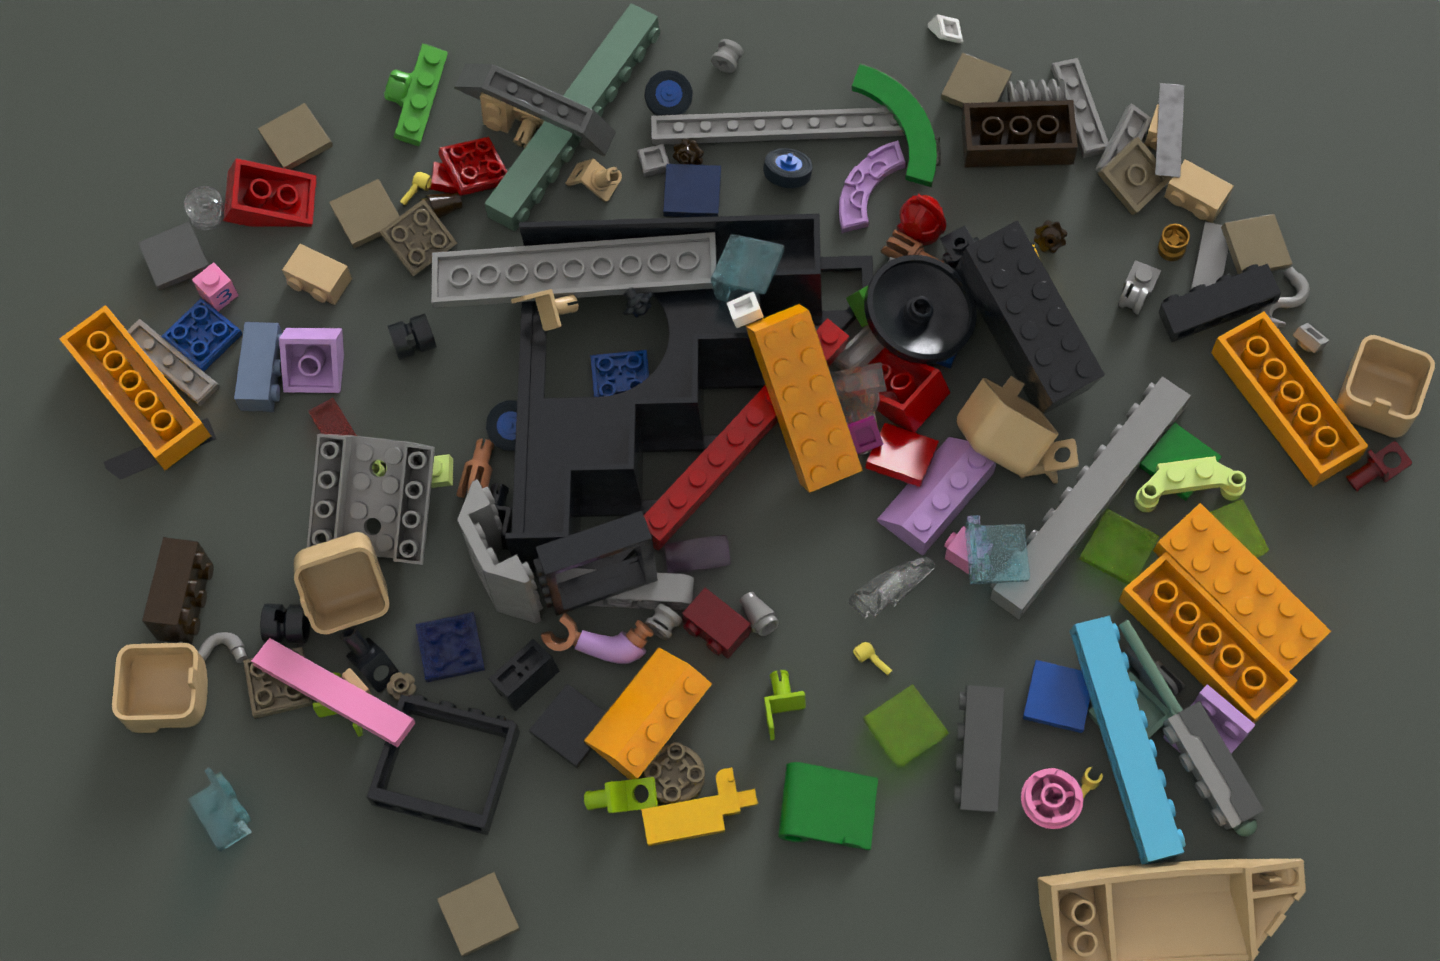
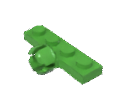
[384,43,448,147]

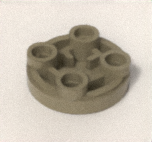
[644,742,705,805]

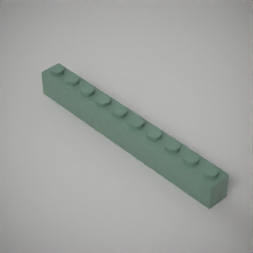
[484,3,660,231]

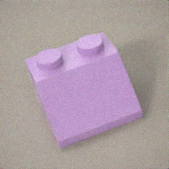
[279,328,344,393]

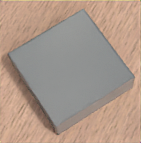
[637,144,669,178]

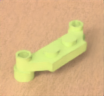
[1134,456,1246,512]

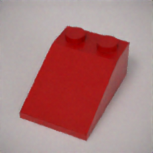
[223,158,317,227]
[843,348,951,432]

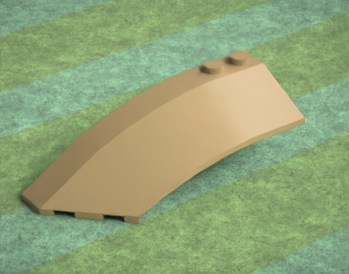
[1038,859,1306,961]

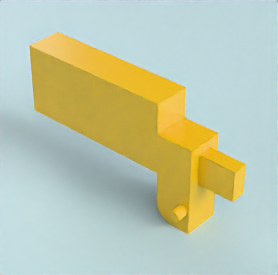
[641,767,758,846]

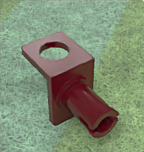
[1346,441,1412,492]

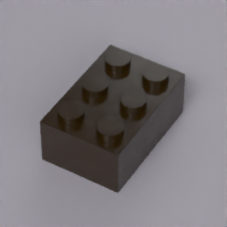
[142,537,214,645]

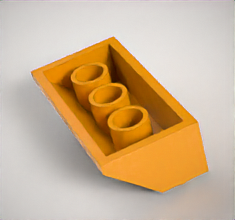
[584,648,712,780]

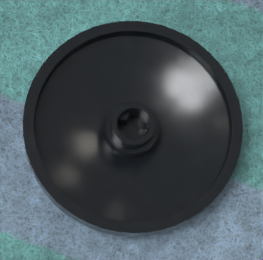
[864,255,977,364]

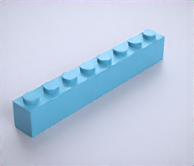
[1070,615,1185,864]

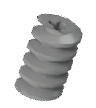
[1007,78,1066,102]

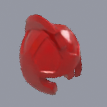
[897,194,947,246]

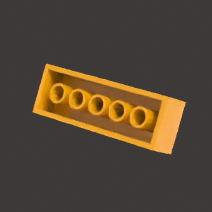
[745,304,863,493]
[59,305,211,471]
[1211,311,1368,487]
[1153,503,1331,672]
[1118,552,1298,724]

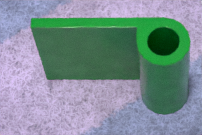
[778,762,878,851]

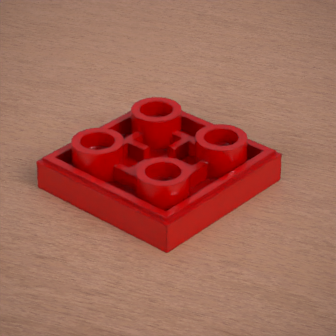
[438,137,507,196]
[865,423,939,487]

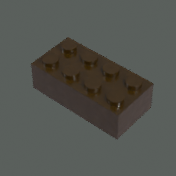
[961,100,1078,168]

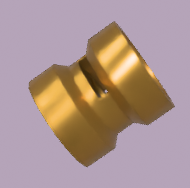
[1157,224,1190,261]

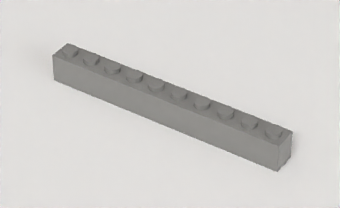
[990,376,1191,619]

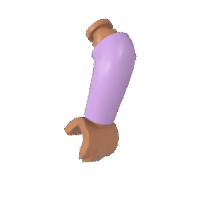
[541,613,654,664]

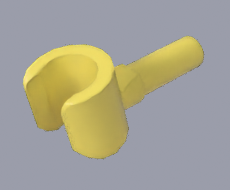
[400,172,431,206]
[853,642,892,676]
[1081,767,1103,799]

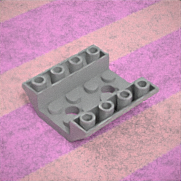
[307,434,435,565]
[457,479,543,623]

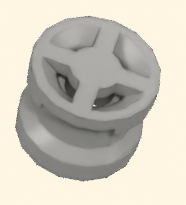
[711,39,744,73]
[1118,280,1149,315]
[644,603,682,640]

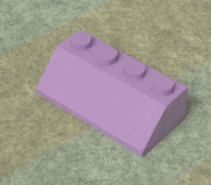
[877,437,996,556]

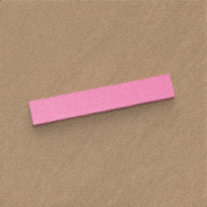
[251,638,415,748]

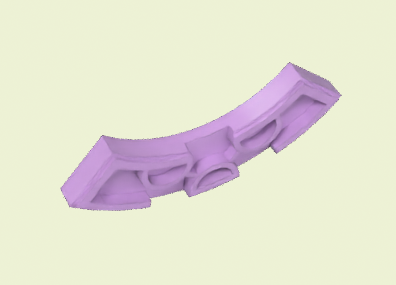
[839,140,906,233]

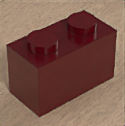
[682,588,751,659]

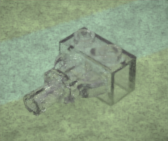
[830,363,887,455]

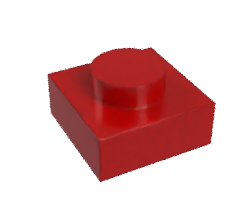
[430,162,458,193]

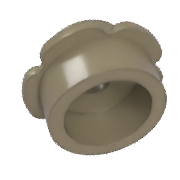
[387,672,416,701]

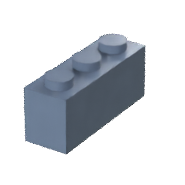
[234,322,283,412]

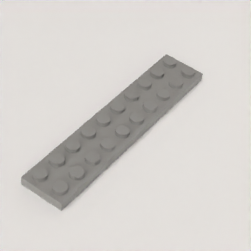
[431,232,718,308]

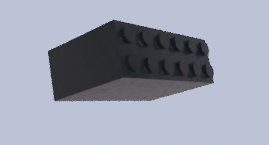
[955,220,1105,414]

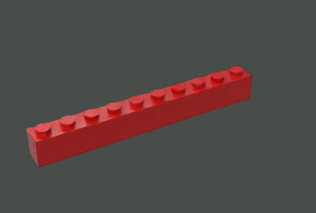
[644,318,849,551]

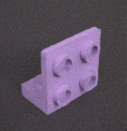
[1163,684,1255,754]

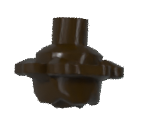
[673,138,704,165]
[1034,220,1068,253]

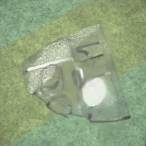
[848,557,935,619]

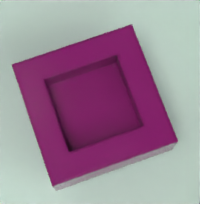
[848,416,884,454]

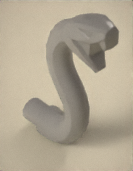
[1261,267,1310,328]
[165,632,248,663]

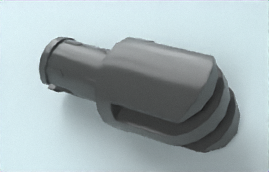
[1124,646,1185,705]

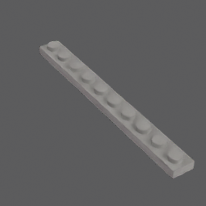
[651,106,922,145]

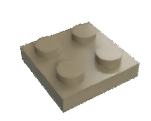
[1097,137,1172,215]

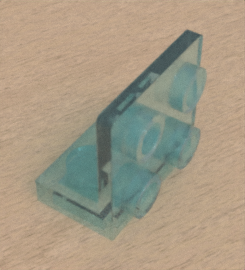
[711,234,785,302]
[965,515,1030,585]
[188,767,252,852]

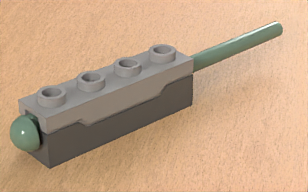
[1118,620,1264,837]

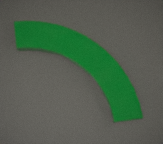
[851,64,937,187]

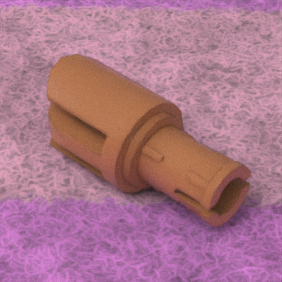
[881,229,945,263]
[457,439,494,498]

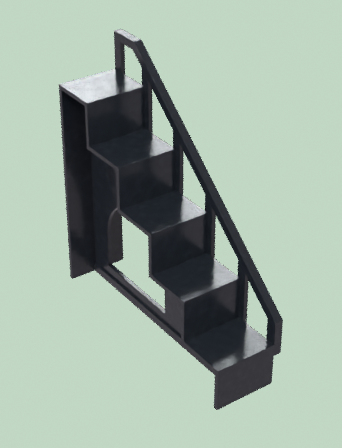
[505,214,873,572]

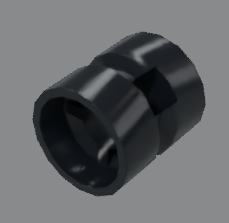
[388,313,437,360]
[260,603,310,643]

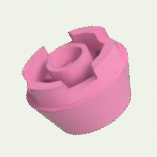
[1021,768,1083,829]

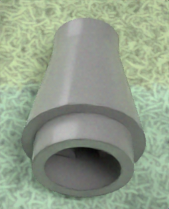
[740,592,779,636]

